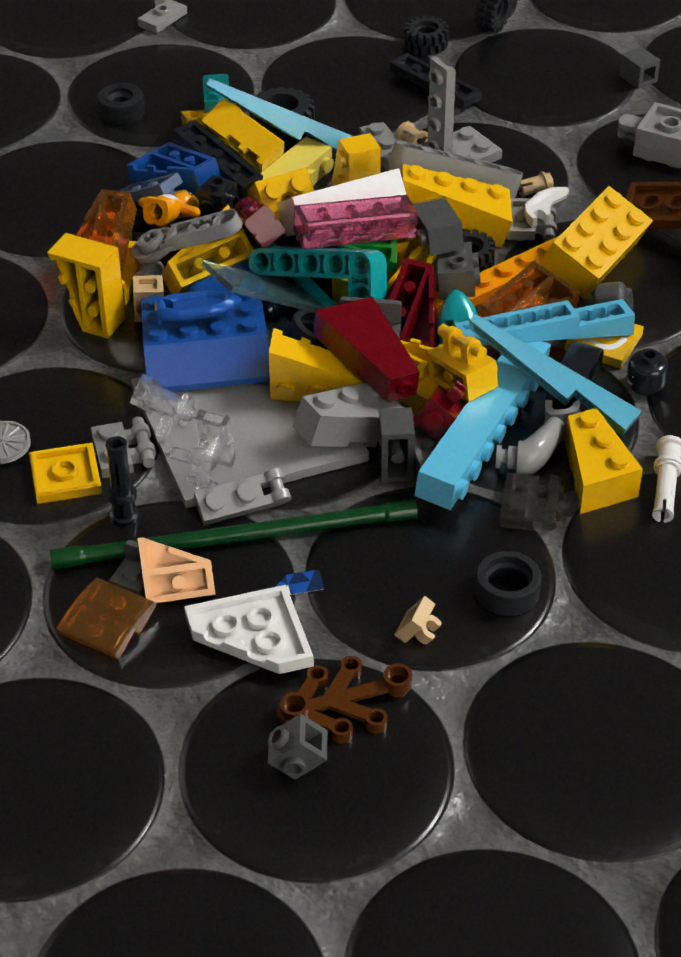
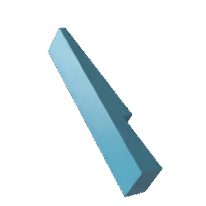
[204,78,353,152]
[454,299,635,345]
[469,314,642,436]

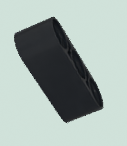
[545,341,604,409]

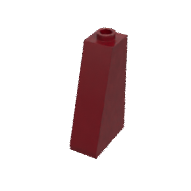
[313,297,420,402]

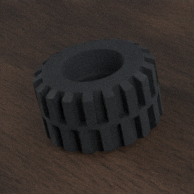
[249,87,315,150]

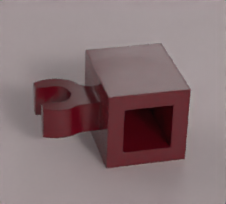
[413,380,468,440]

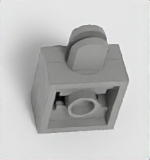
[617,102,681,168]

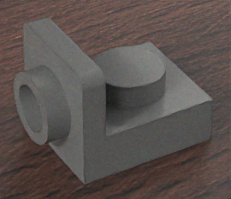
[109,540,145,600]

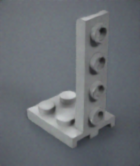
[422,56,502,163]

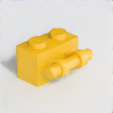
[426,324,498,402]

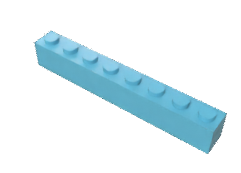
[414,341,551,510]

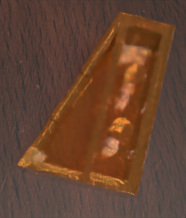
[55,189,137,277]
[478,261,581,318]

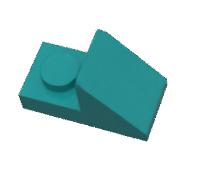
[203,74,230,112]

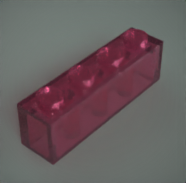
[293,194,418,249]

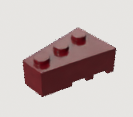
[389,258,436,348]

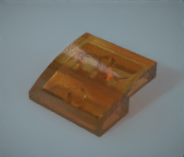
[56,578,157,660]

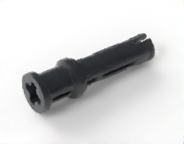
[105,436,139,527]

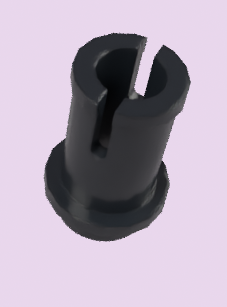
[263,293,299,323]

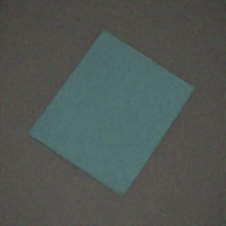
[201,260,326,313]

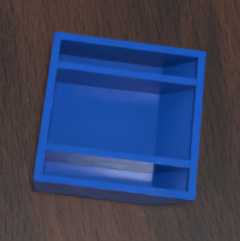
[141,287,270,394]

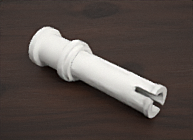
[652,435,681,523]

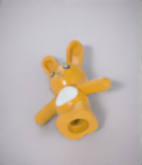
[138,190,201,228]

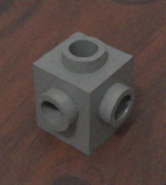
[268,713,328,780]

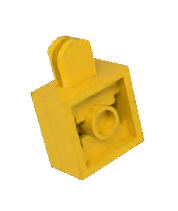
[241,167,315,241]

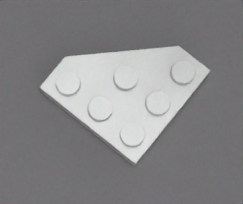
[184,585,314,674]

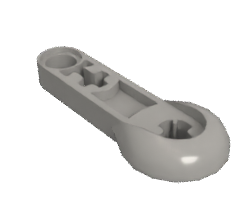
[131,209,243,264]

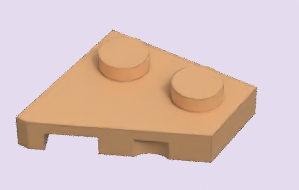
[137,537,215,604]

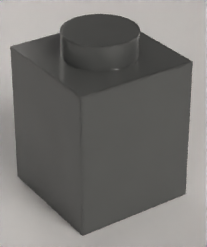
[619,47,660,89]

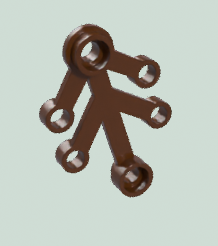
[276,656,412,744]

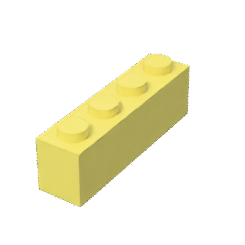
[243,137,334,198]

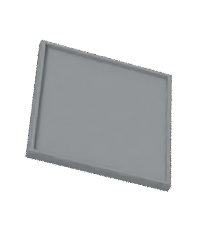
[131,346,369,509]

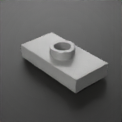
[138,0,187,34]

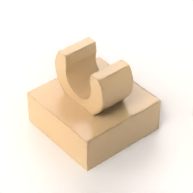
[394,596,442,645]

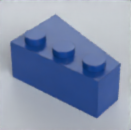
[126,142,221,198]

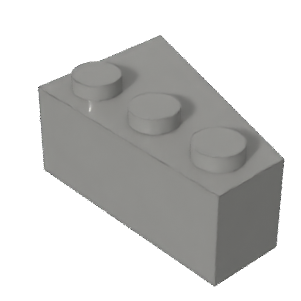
[292,382,403,447]

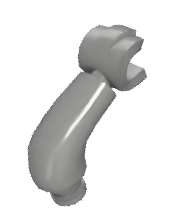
[495,399,582,476]

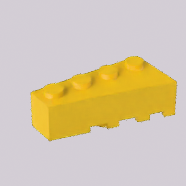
[399,164,513,248]

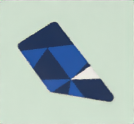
[275,570,324,595]

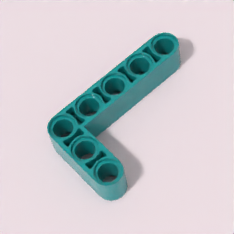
[249,246,387,300]

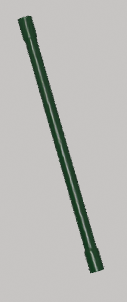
[50,499,418,570]

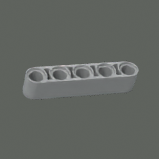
[387,140,523,198]

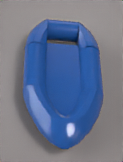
[153,290,242,322]

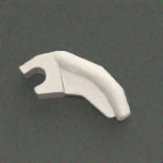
[524,187,569,228]

